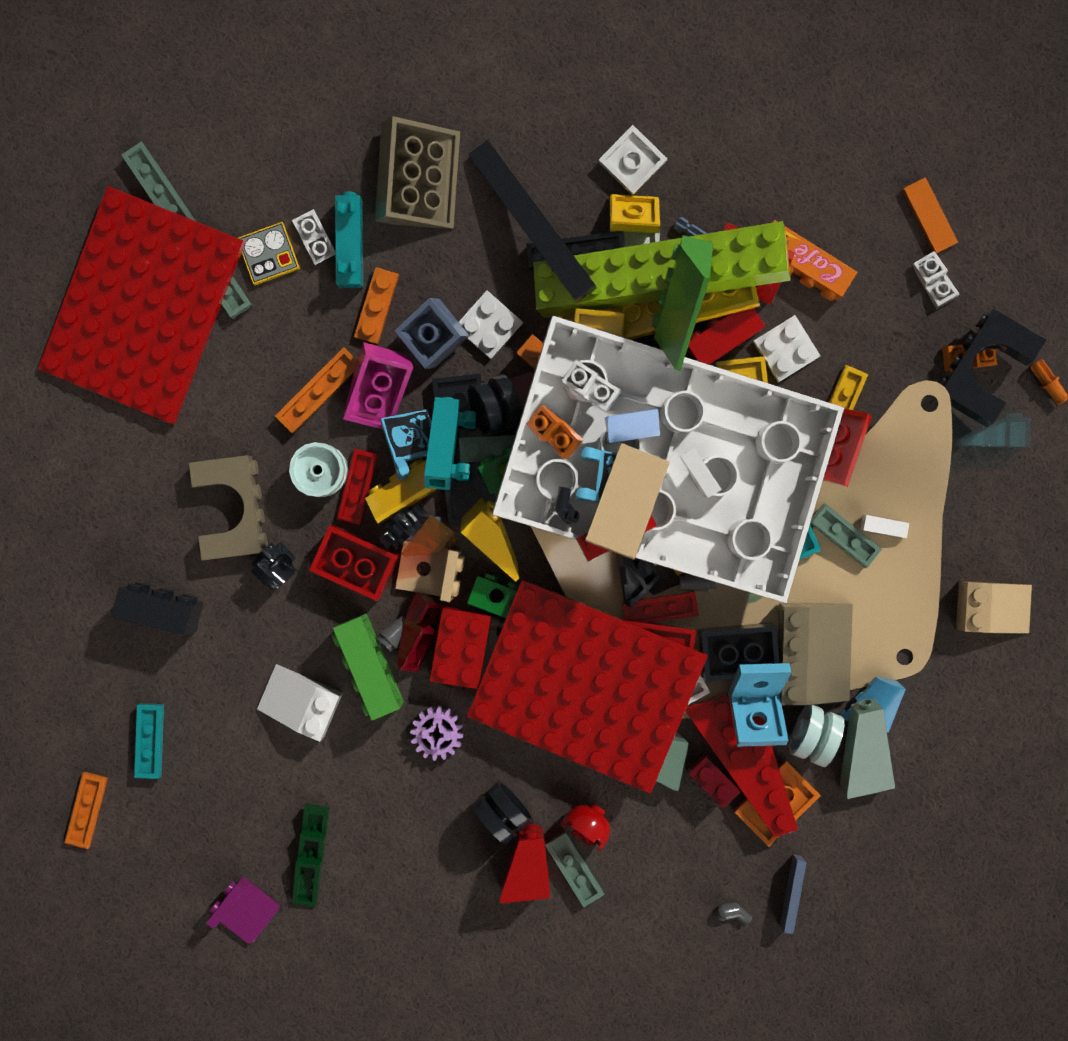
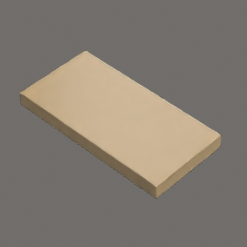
[585,443,670,560]

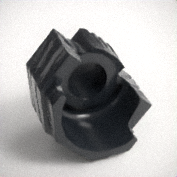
[251,542,297,591]

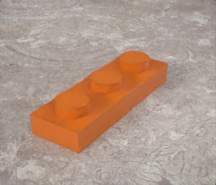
[354,267,399,345]

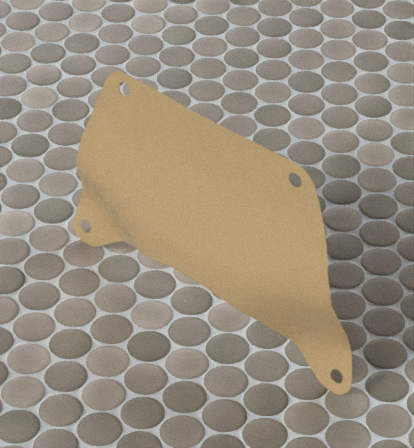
[531,380,952,719]

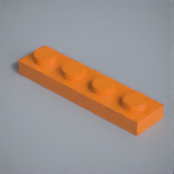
[275,347,357,434]

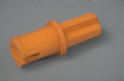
[1030,359,1068,406]

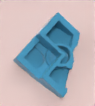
[840,676,906,732]

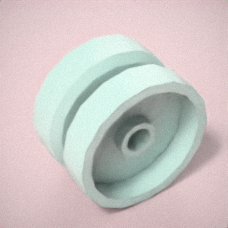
[289,442,349,497]
[789,705,844,767]

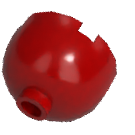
[560,804,611,851]

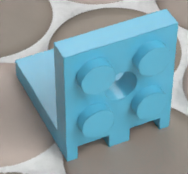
[728,663,791,747]

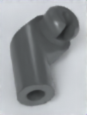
[715,902,752,926]

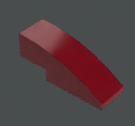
[398,593,444,672]

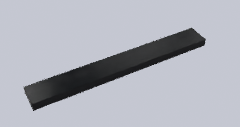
[468,140,597,303]

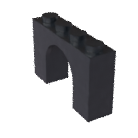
[939,309,1046,427]

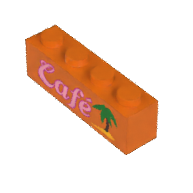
[772,220,858,301]

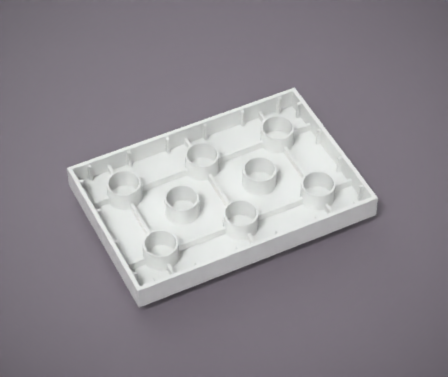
[492,316,844,603]

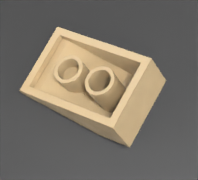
[956,581,1032,633]

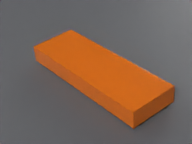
[902,177,958,254]
[64,772,108,849]

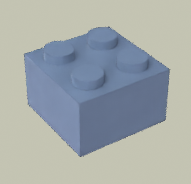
[395,298,470,369]

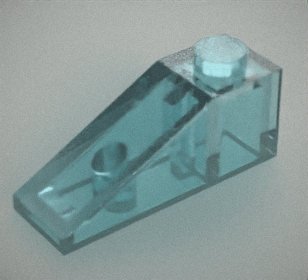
[952,413,1032,448]

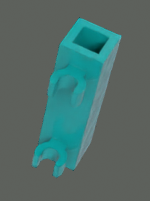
[335,192,364,288]
[424,397,476,490]

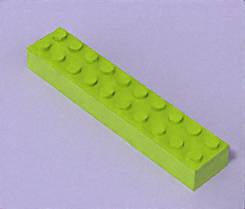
[533,221,791,318]

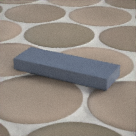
[780,854,807,934]

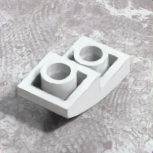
[292,209,336,265]
[913,251,959,309]
[561,360,621,413]

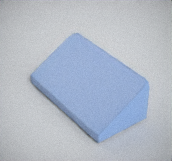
[605,409,660,443]

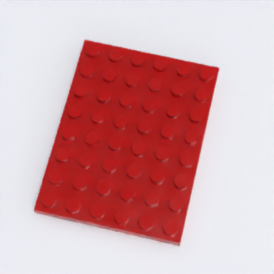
[38,186,246,424]
[467,579,708,794]

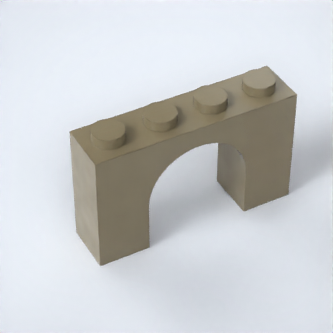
[189,455,268,561]

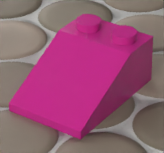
[343,342,413,429]

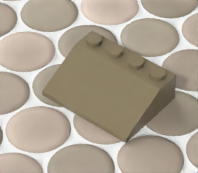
[375,116,460,229]
[778,603,853,705]

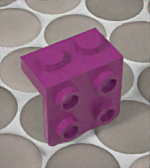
[206,876,279,944]

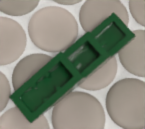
[292,804,330,907]

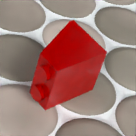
[500,824,550,904]

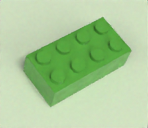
[332,613,404,720]

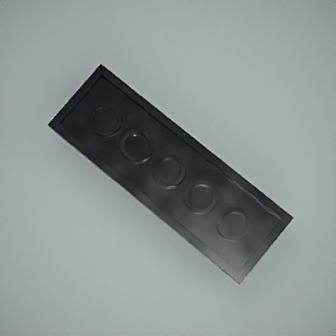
[432,373,495,525]

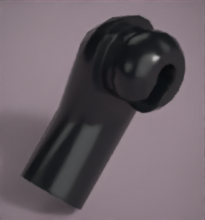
[555,486,580,524]

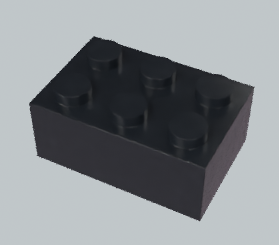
[111,582,204,635]
[698,623,779,682]

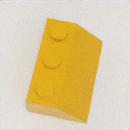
[365,458,437,523]

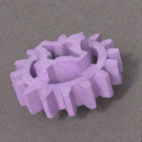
[410,706,464,761]

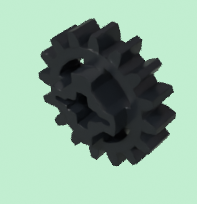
[379,504,427,548]

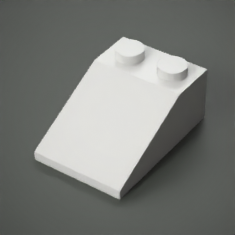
[257,664,343,742]

